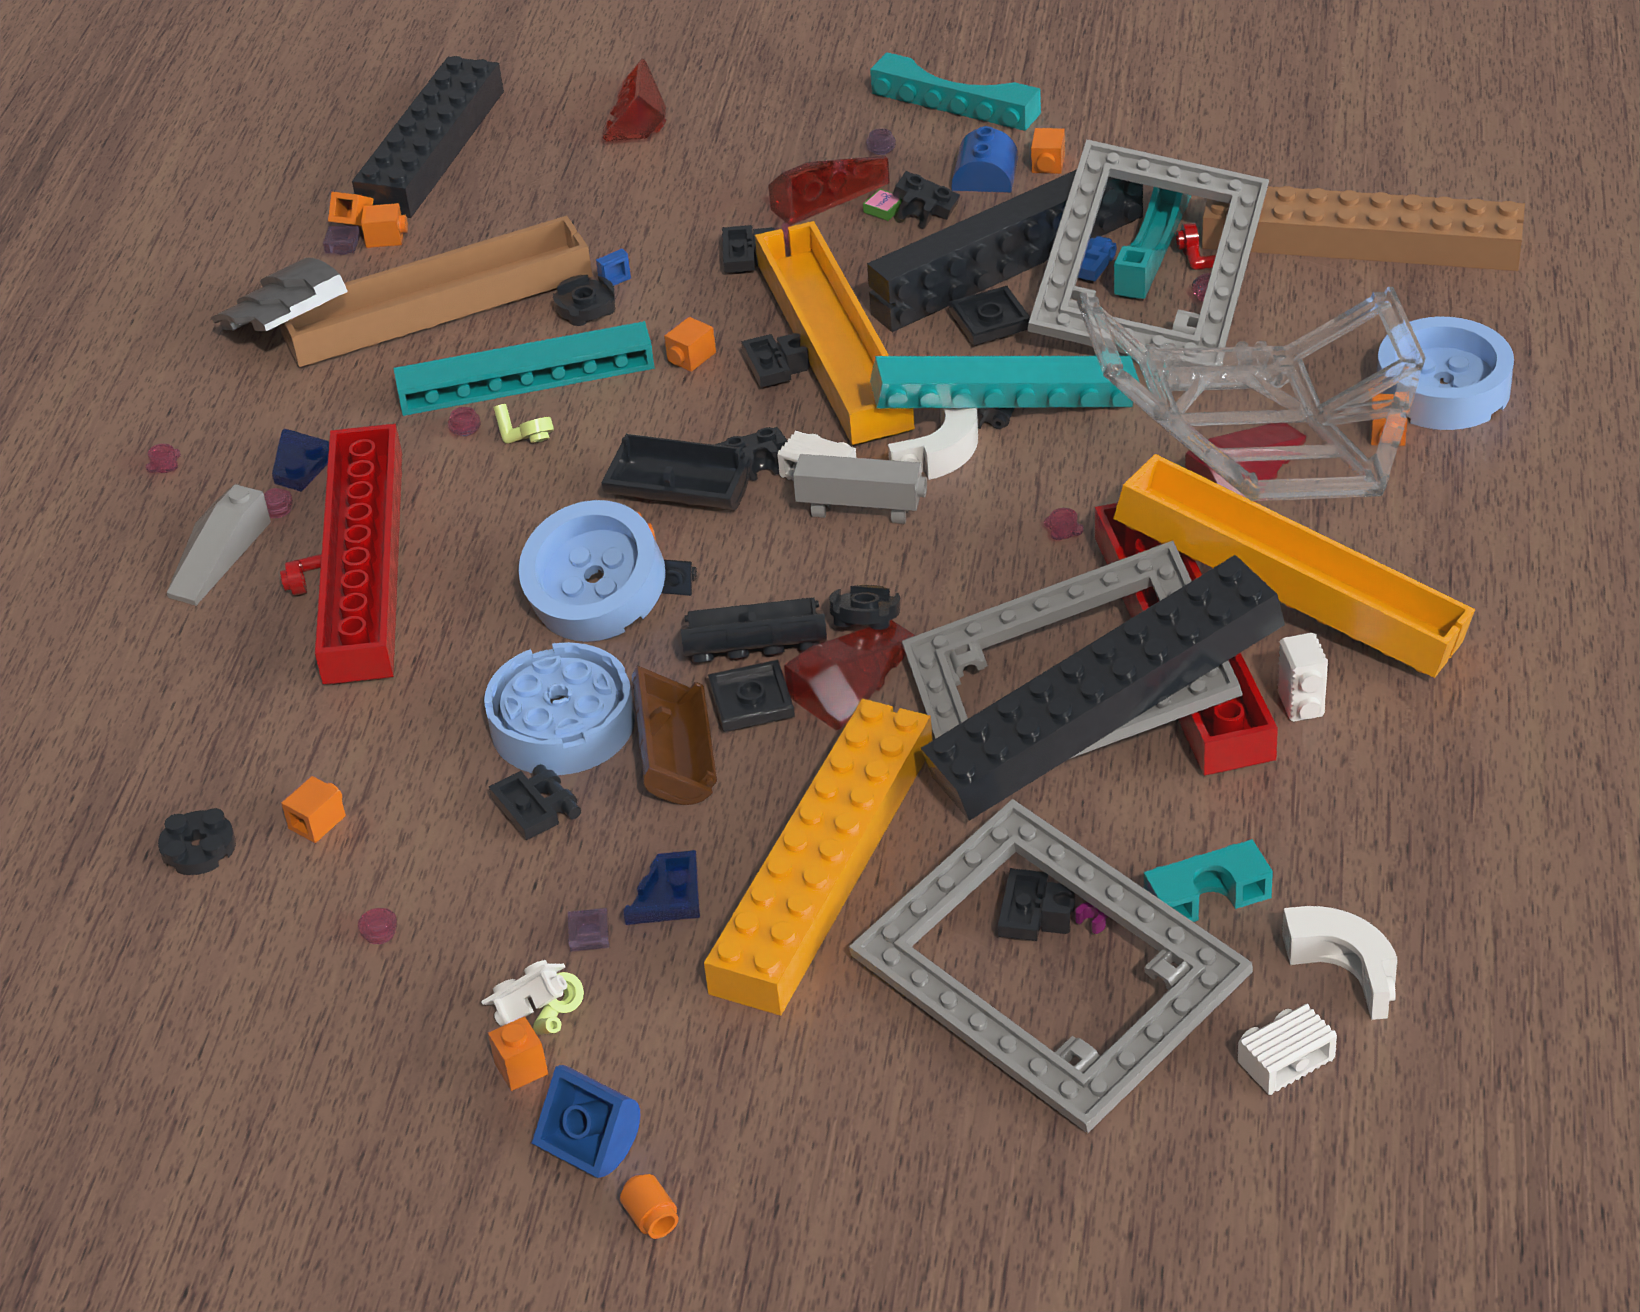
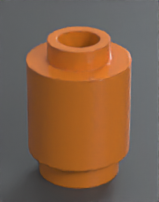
[620,1174,678,1239]

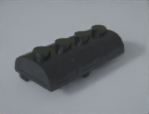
[601,434,750,510]
[681,597,827,662]

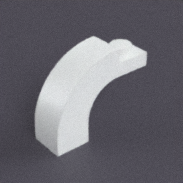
[888,408,978,480]
[1282,906,1398,1020]

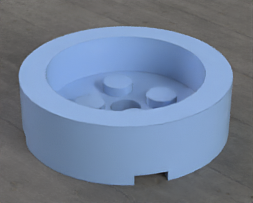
[1376,317,1514,430]
[519,500,665,642]
[484,642,635,775]

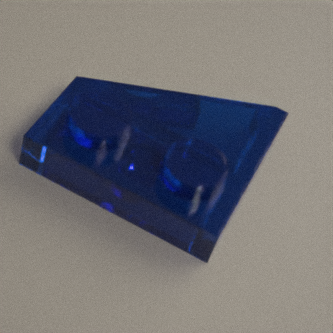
[272,428,329,492]
[624,850,700,925]

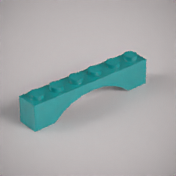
[870,52,1041,131]
[1114,187,1192,299]

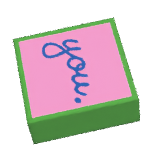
[863,189,902,221]

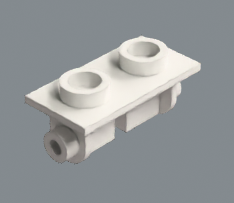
[481,960,567,1026]

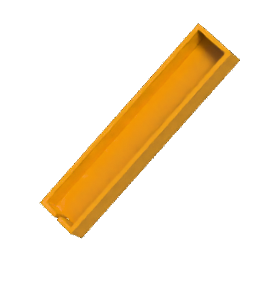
[755,221,915,445]
[1113,454,1475,678]
[704,698,932,1016]

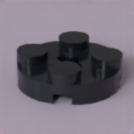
[553,275,616,326]
[829,585,900,630]
[158,808,236,875]

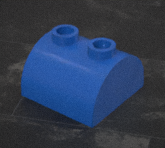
[952,126,1018,193]
[532,1065,640,1178]

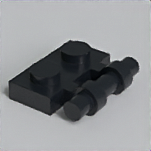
[488,764,581,840]

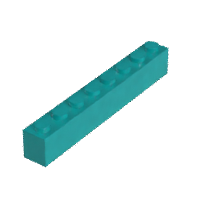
[394,321,655,416]
[870,356,1140,408]

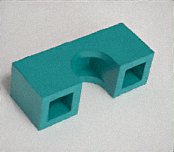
[1143,839,1273,922]

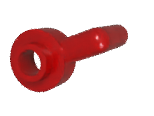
[1176,222,1216,270]
[280,554,322,596]

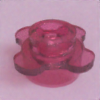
[146,444,181,473]
[1044,508,1084,540]

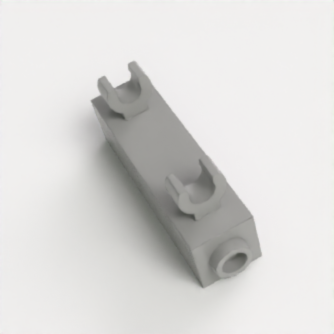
[793,454,927,524]

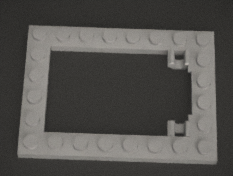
[1028,139,1269,375]
[902,541,1243,758]
[849,799,1253,1134]

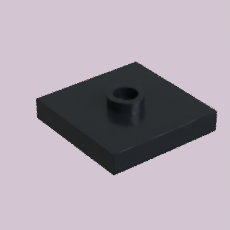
[949,286,1030,345]
[708,660,795,732]

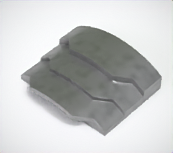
[212,257,348,331]

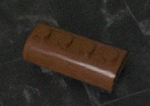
[632,665,717,805]

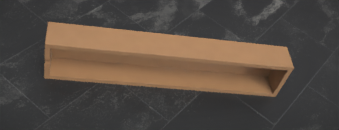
[1202,186,1525,271]
[280,216,593,367]

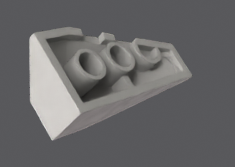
[167,484,271,606]

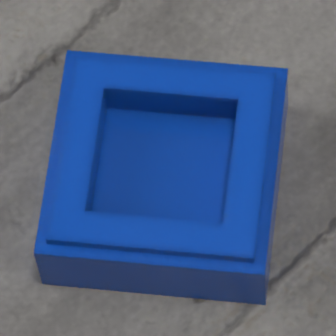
[596,249,631,286]

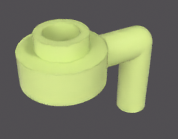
[493,404,554,444]
[533,972,584,1035]

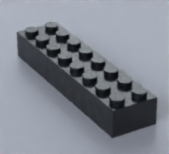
[352,56,504,218]

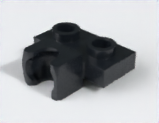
[892,171,960,229]
[722,225,775,273]
[741,333,809,387]
[715,427,788,481]
[998,868,1075,941]

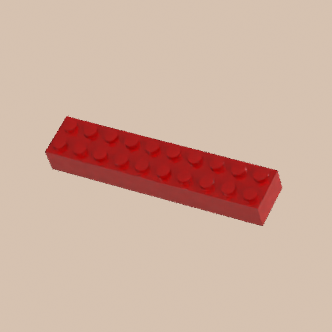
[315,424,402,685]
[1095,502,1278,776]

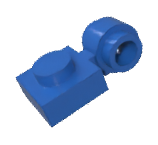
[1078,236,1117,282]

